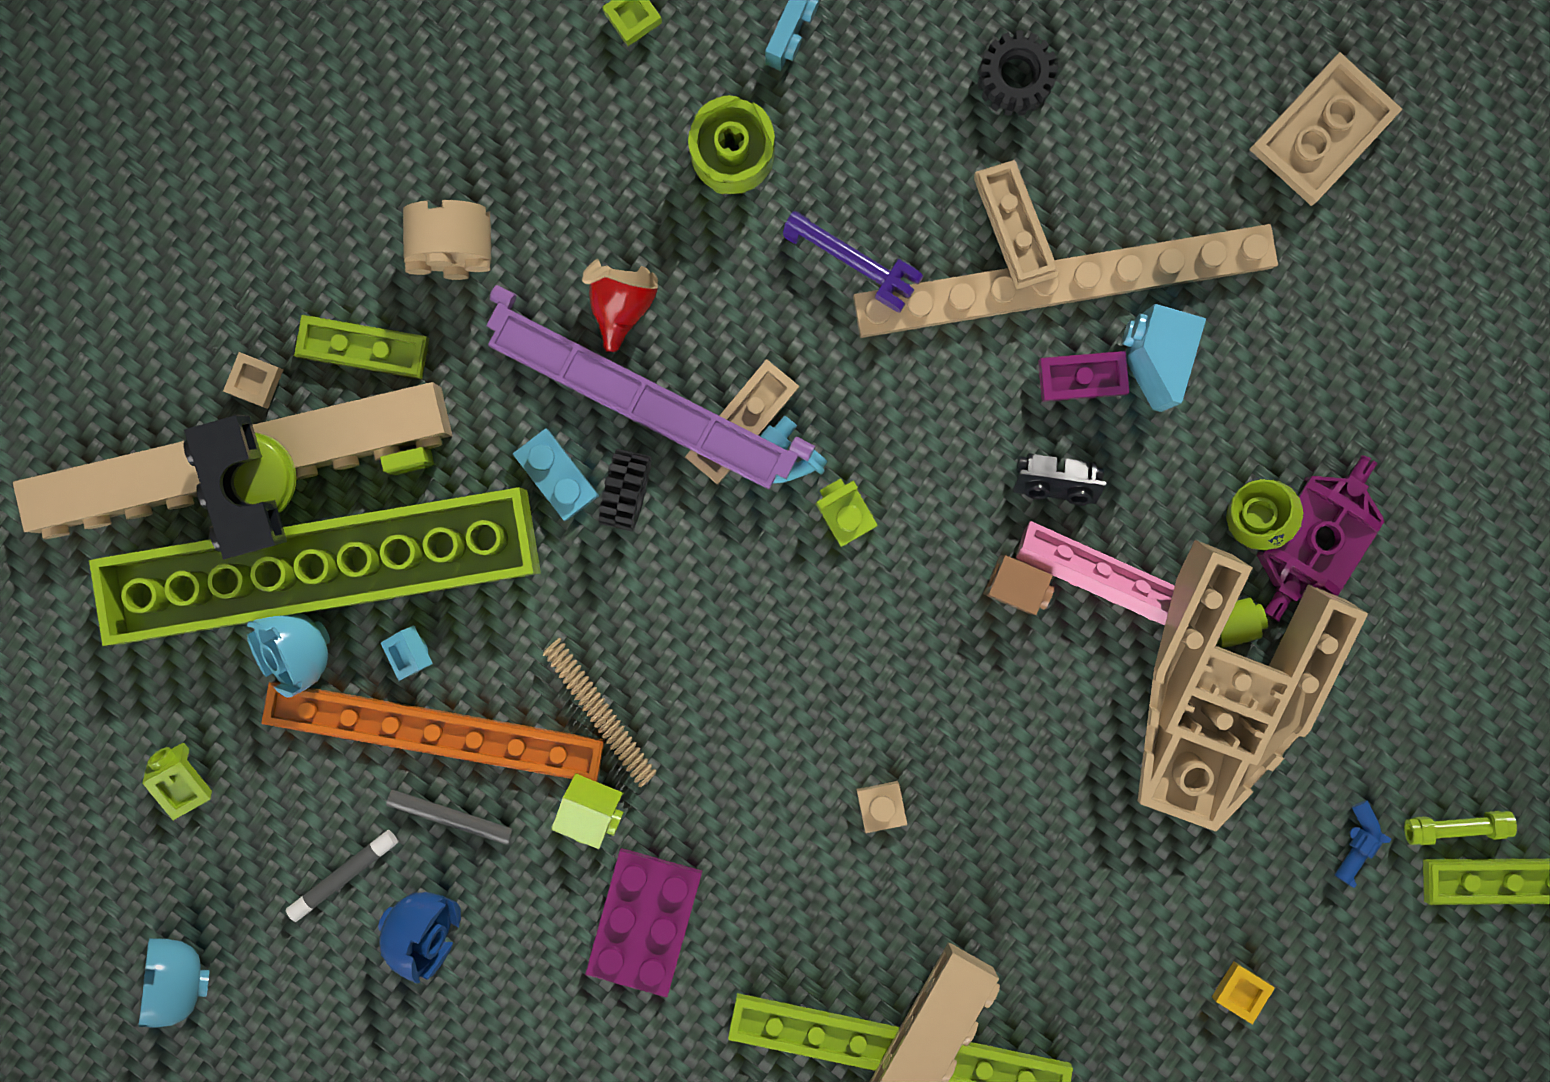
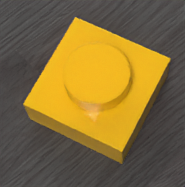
[1212,961,1275,1025]

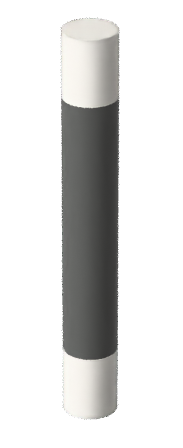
[286,830,398,922]

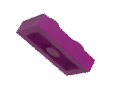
[1038,351,1129,402]

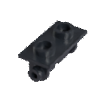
[1013,453,1106,505]

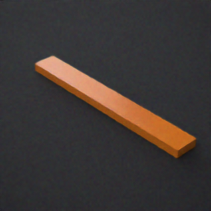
[261,681,605,782]

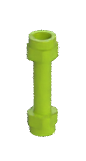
[1404,811,1517,845]

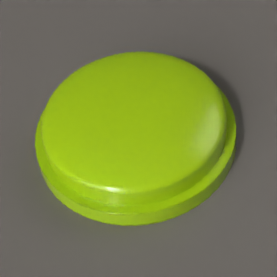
[234,432,296,513]

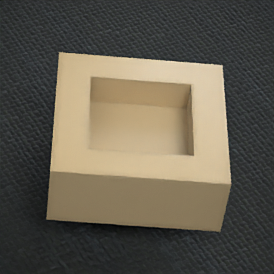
[223,352,283,409]
[856,781,907,833]

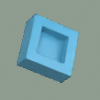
[381,625,433,681]

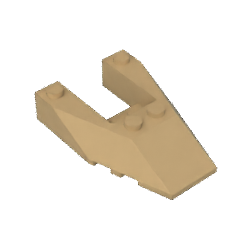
[1137,540,1368,832]

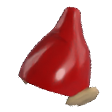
[582,259,658,352]

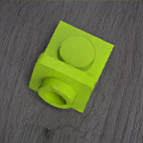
[815,479,878,547]
[142,743,212,820]

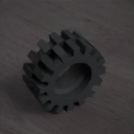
[977,31,1058,116]
[598,449,652,532]

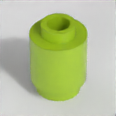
[1216,598,1268,648]

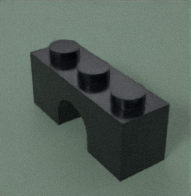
[183,415,287,559]

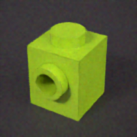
[551,773,624,849]

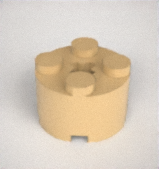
[403,200,491,280]

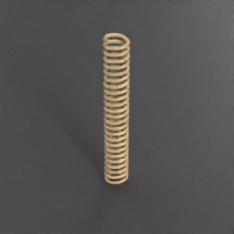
[543,638,656,787]

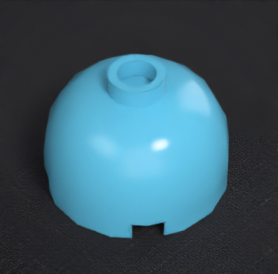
[247,613,330,698]
[139,938,209,1027]

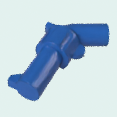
[1334,800,1392,888]

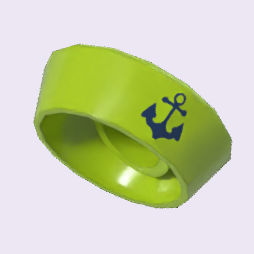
[1226,479,1304,550]

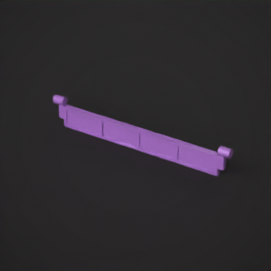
[486,285,815,490]

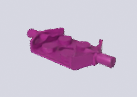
[1257,455,1385,622]

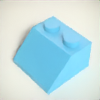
[1122,304,1206,412]

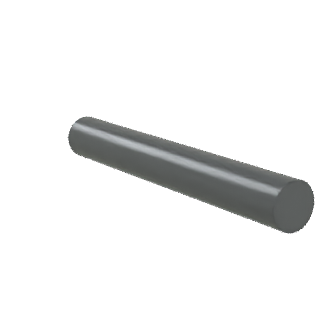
[386,790,513,845]

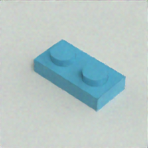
[765,0,820,71]
[513,428,599,521]

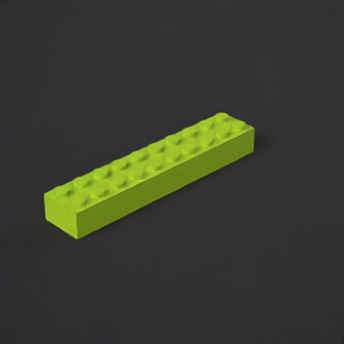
[89,487,541,646]

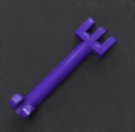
[783,211,923,312]

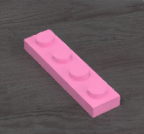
[1016,521,1175,625]

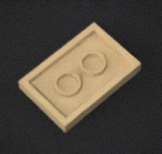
[1249,52,1402,206]

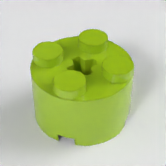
[688,95,775,194]

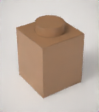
[983,555,1054,615]

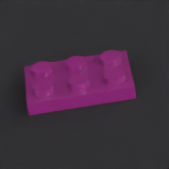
[585,848,702,998]

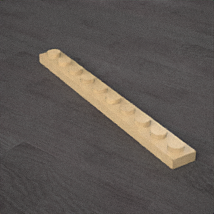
[853,224,1278,338]

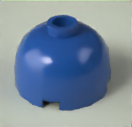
[378,892,461,983]

